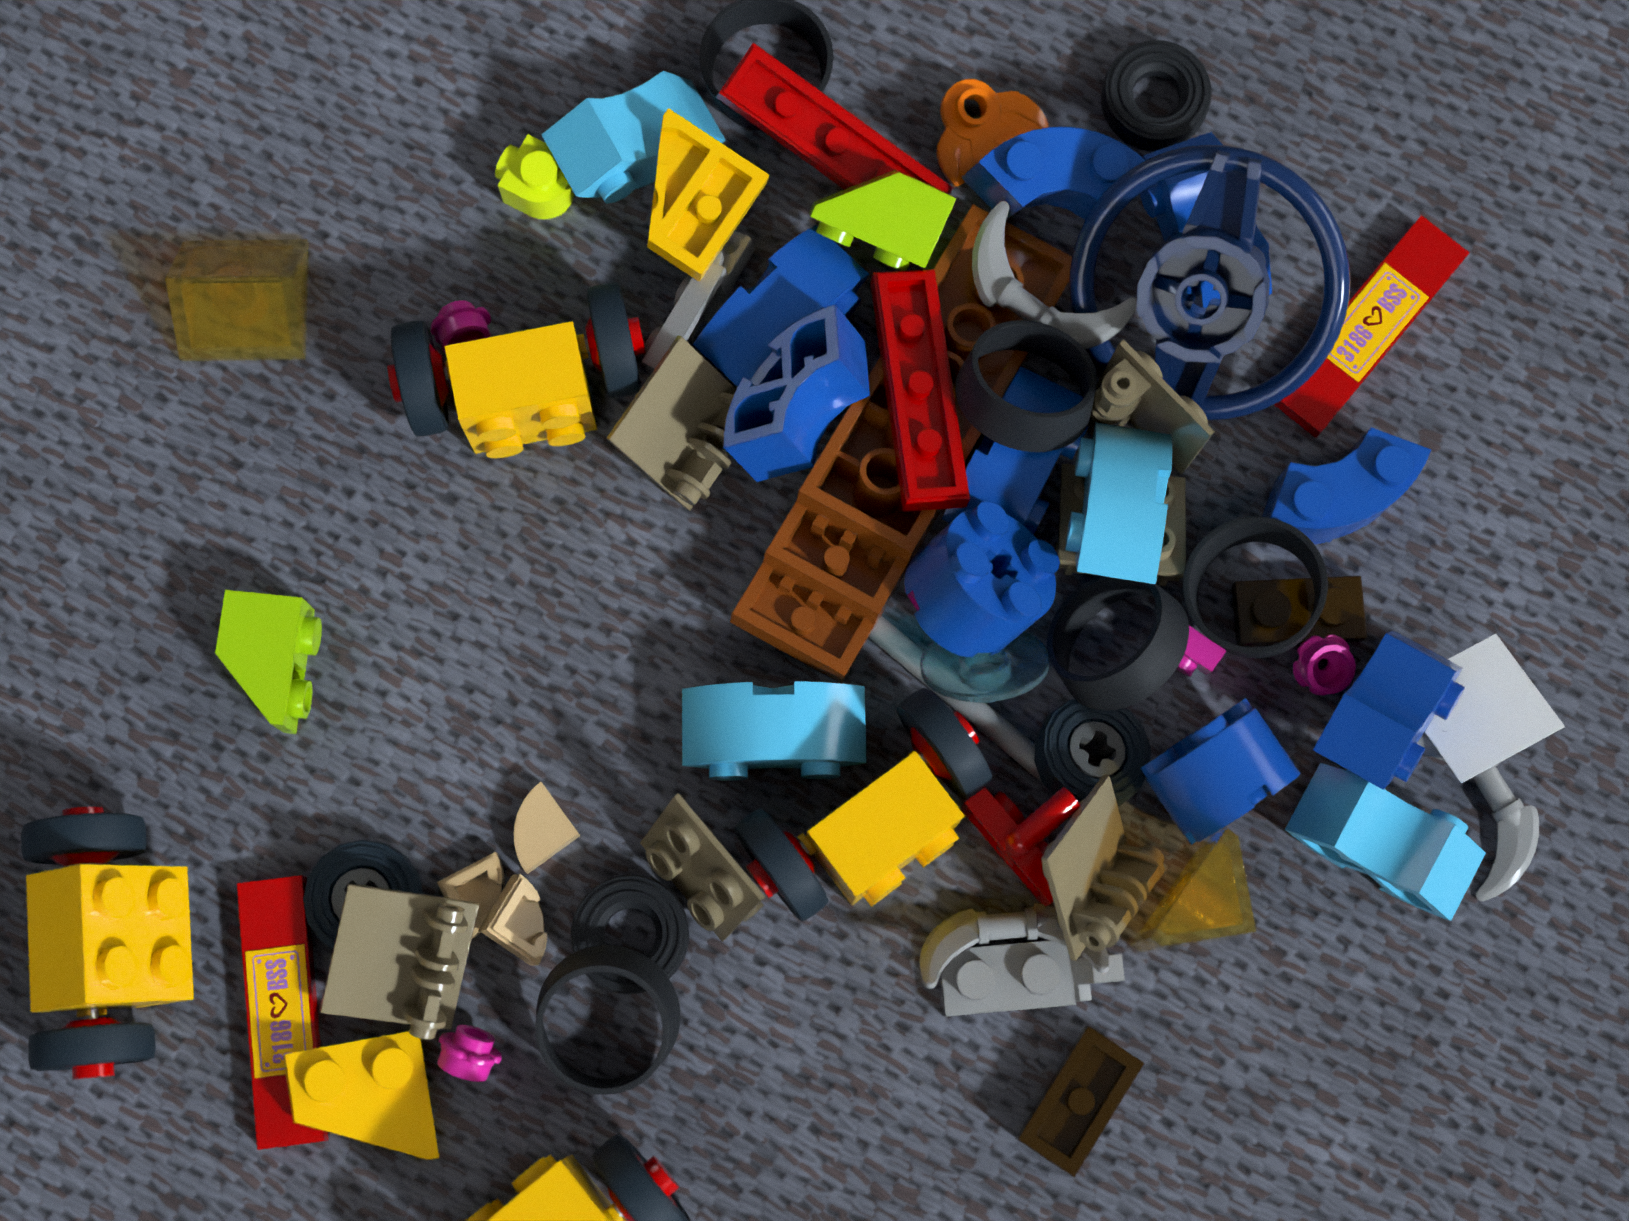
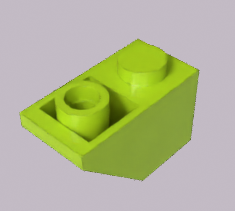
[809,170,957,271]
[215,590,322,734]

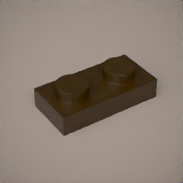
[1231,576,1367,647]
[1015,1026,1145,1177]

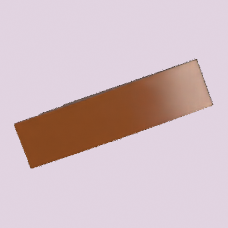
[730,205,1072,683]

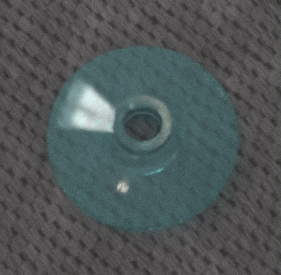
[920,632,1050,703]

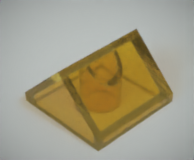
[165,239,309,361]
[1130,828,1256,953]

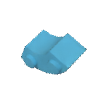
[541,71,726,203]
[1065,422,1172,584]
[682,681,866,781]
[1285,763,1486,921]

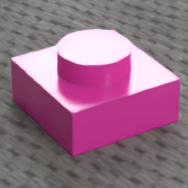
[1177,626,1226,677]

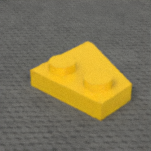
[647,108,769,282]
[283,1031,439,1160]

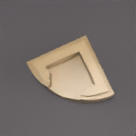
[514,782,580,874]
[437,852,505,939]
[479,874,547,966]

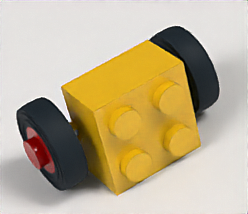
[387,283,646,458]
[734,688,992,922]
[21,806,194,1080]
[466,1133,691,1221]

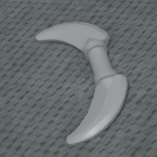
[972,201,1137,350]
[1418,731,1539,901]
[919,903,1109,989]

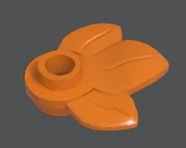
[936,79,1049,187]

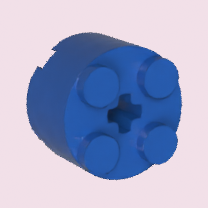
[904,501,1060,658]
[1140,698,1301,845]

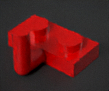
[960,787,1080,907]

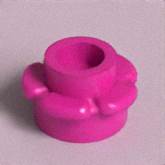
[430,300,491,353]
[1293,634,1356,695]
[437,1025,502,1082]

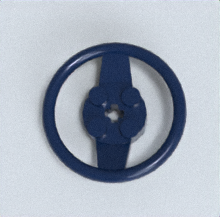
[1069,145,1351,420]

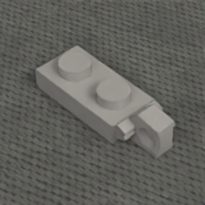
[642,231,755,376]
[940,940,1125,1017]

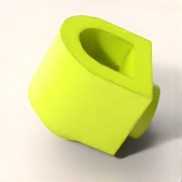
[495,134,574,219]

